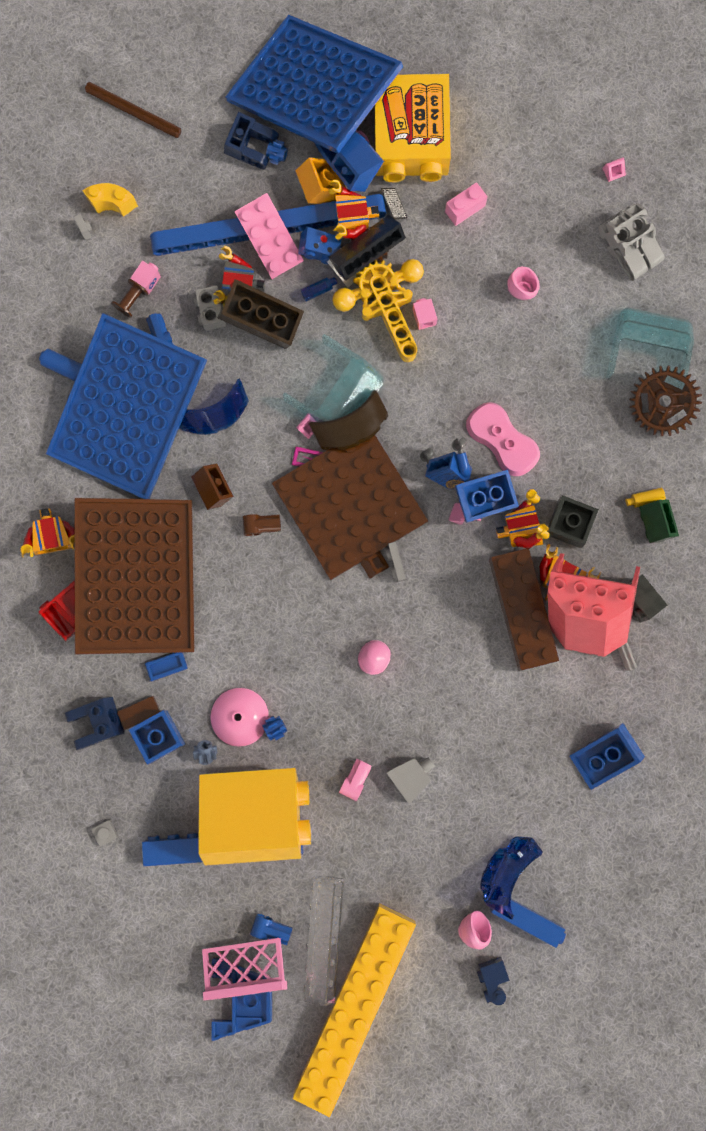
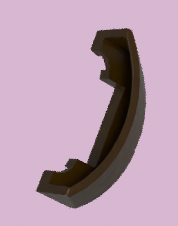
[309,389,388,450]

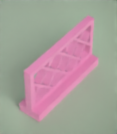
[202,938,287,1001]

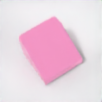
[449,503,465,525]

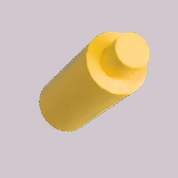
[625,487,666,508]

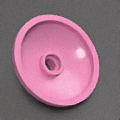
[211,688,269,747]

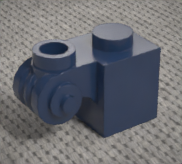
[477,957,510,1005]

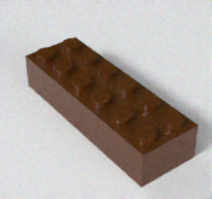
[489,549,559,671]

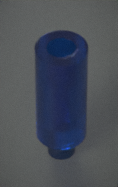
[300,277,338,302]

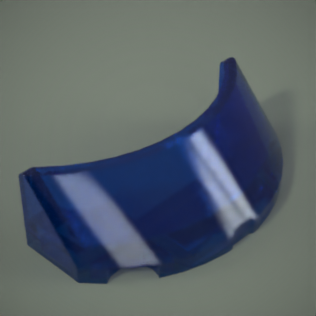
[179,378,249,435]
[480,836,543,920]

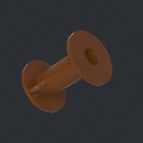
[111,279,149,318]

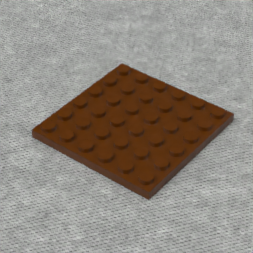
[272,435,428,580]

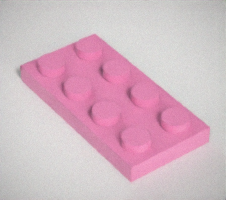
[235,193,304,279]

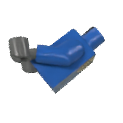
[420,437,472,489]

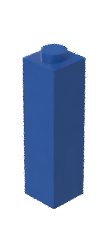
[490,892,566,948]

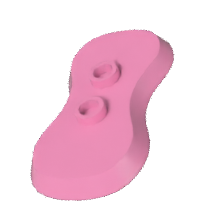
[466,402,540,476]

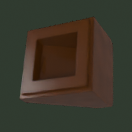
[360,551,389,579]

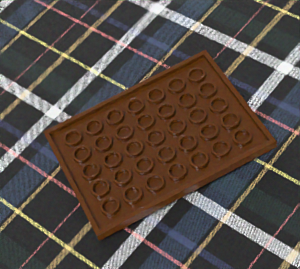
[74,498,194,655]

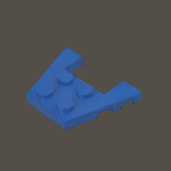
[211,957,272,1041]

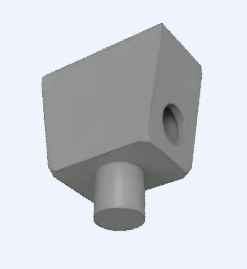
[386,757,435,803]

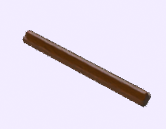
[85,82,182,138]

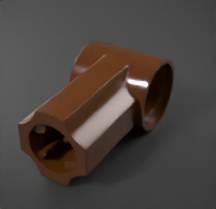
[243,514,281,536]

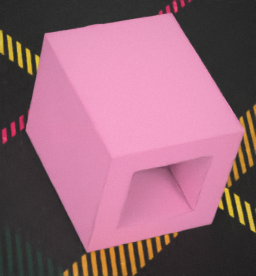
[130,261,161,294]
[412,298,437,330]

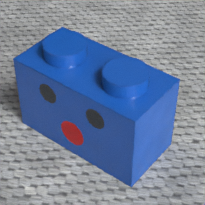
[298,227,342,264]

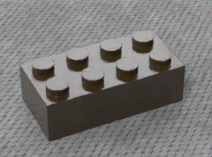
[217,279,304,349]

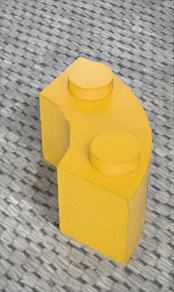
[82,183,138,217]

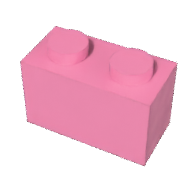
[445,182,487,226]

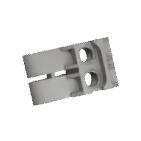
[598,203,665,281]

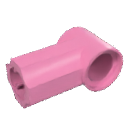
[339,759,371,802]

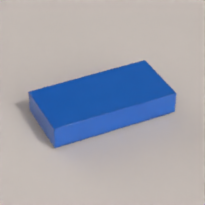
[145,653,188,682]

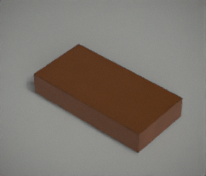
[117,696,161,730]

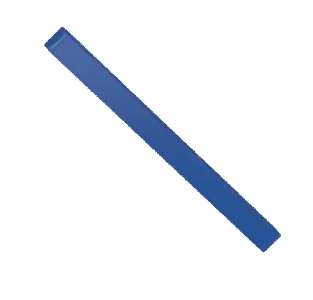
[150,194,387,256]

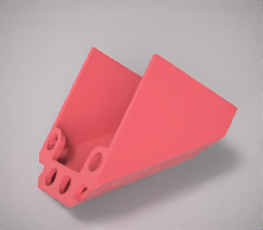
[548,553,640,657]

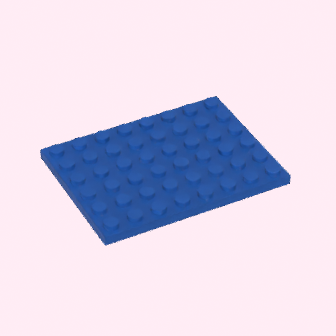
[225,15,403,153]
[46,313,207,499]

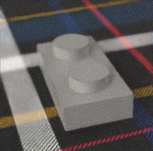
[385,542,406,583]

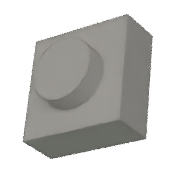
[74,214,93,240]
[91,820,119,847]

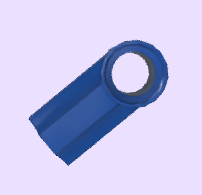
[146,313,174,345]
[250,914,293,945]

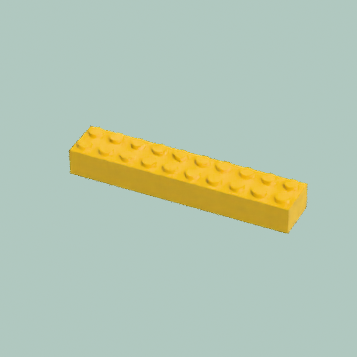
[293,903,416,1117]

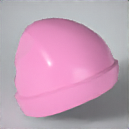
[507,267,539,300]
[358,640,390,675]
[458,911,492,949]

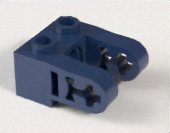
[224,112,279,170]
[64,697,125,751]

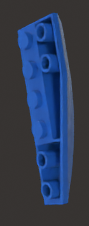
[314,131,384,192]

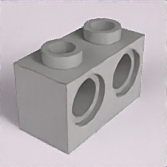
[194,285,227,331]

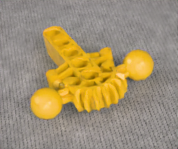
[332,259,424,362]

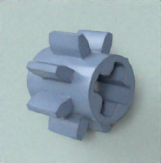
[193,740,217,765]

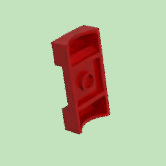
[38,580,75,642]

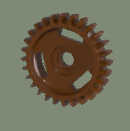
[629,365,702,436]

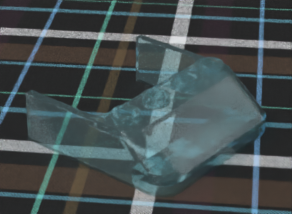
[606,308,694,389]
[283,334,384,422]

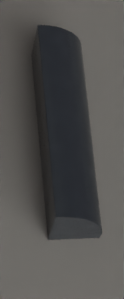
[329,215,406,280]

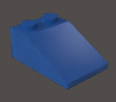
[455,470,519,523]
[569,723,645,790]

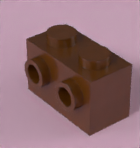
[191,463,234,510]

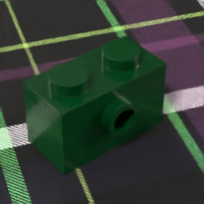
[639,499,679,543]

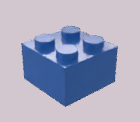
[129,710,186,765]

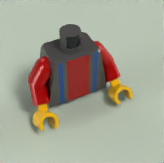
[213,246,265,304]

